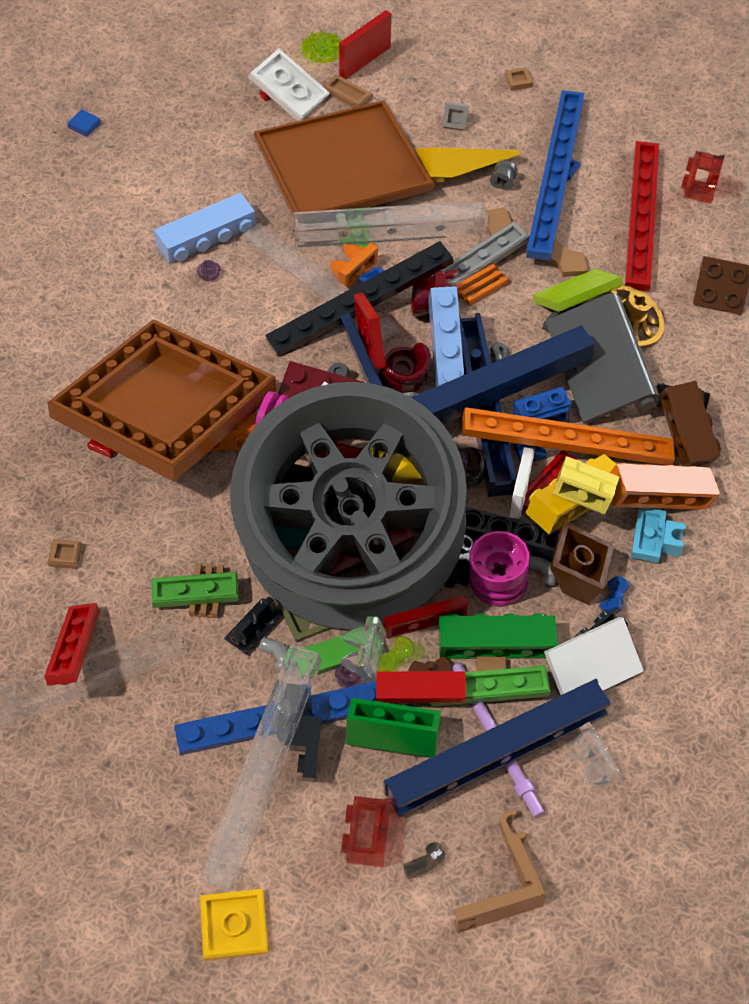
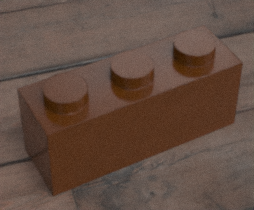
[660,381,721,467]

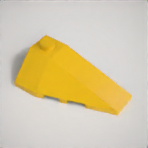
[414,147,519,182]

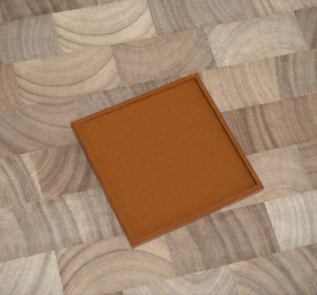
[253,100,434,225]

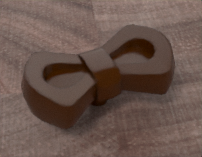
[408,657,452,671]

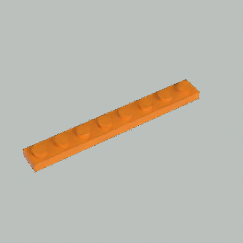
[463,407,675,465]

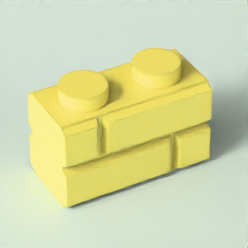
[552,456,619,515]

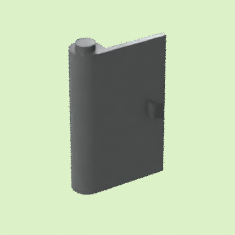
[545,293,660,424]

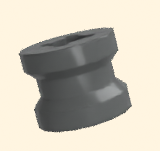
[490,160,518,191]

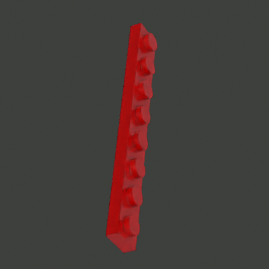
[624,141,659,292]

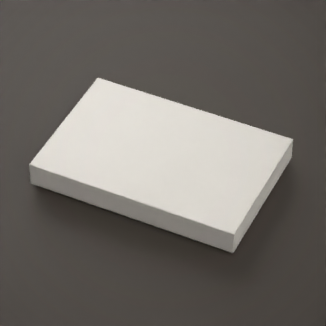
[248,49,330,121]
[544,617,643,695]

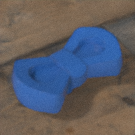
[599,576,630,614]

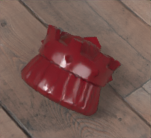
[411,270,458,317]
[379,343,431,393]

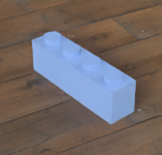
[154,193,256,264]
[428,286,464,387]

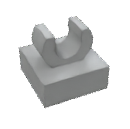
[442,102,469,130]

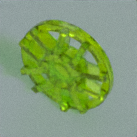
[301,30,342,63]

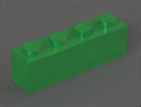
[438,613,558,659]

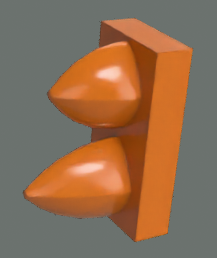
[331,242,378,290]

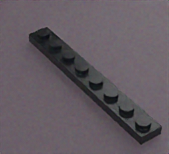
[265,241,454,357]

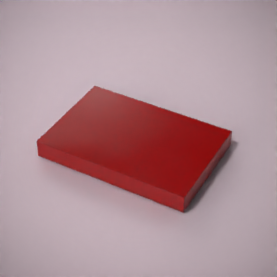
[339,10,392,79]
[353,293,386,369]

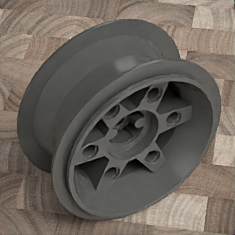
[230,382,467,630]

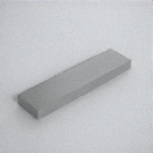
[441,222,529,287]

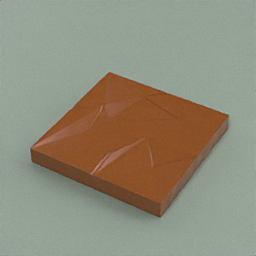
[47,319,276,482]

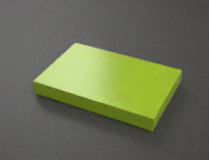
[532,269,623,312]

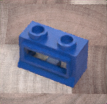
[512,387,572,423]

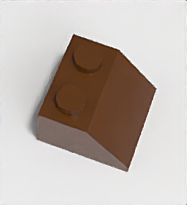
[550,521,614,605]

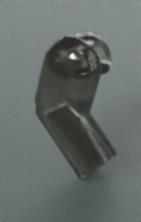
[403,842,445,879]

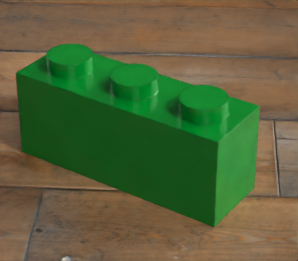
[346,698,441,758]

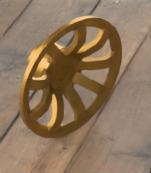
[596,285,665,348]

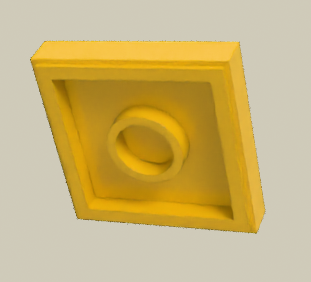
[200,889,268,961]

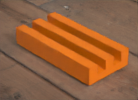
[454,264,509,306]

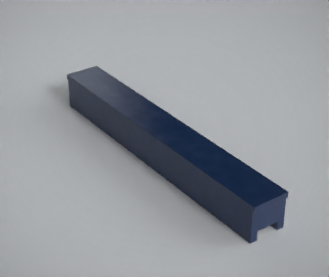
[459,313,517,497]
[411,325,595,424]
[383,678,611,818]

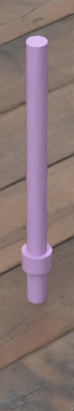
[452,663,545,819]

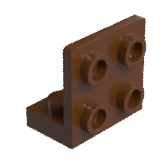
[693,256,749,315]

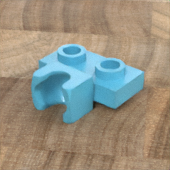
[630,508,686,563]

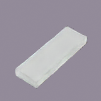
[509,447,534,519]

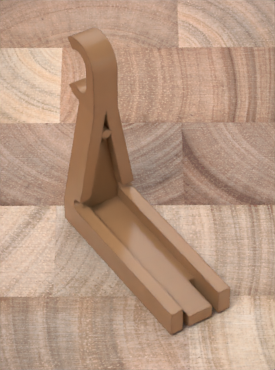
[453,810,545,933]

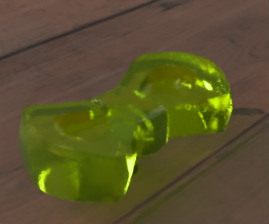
[375,636,414,672]

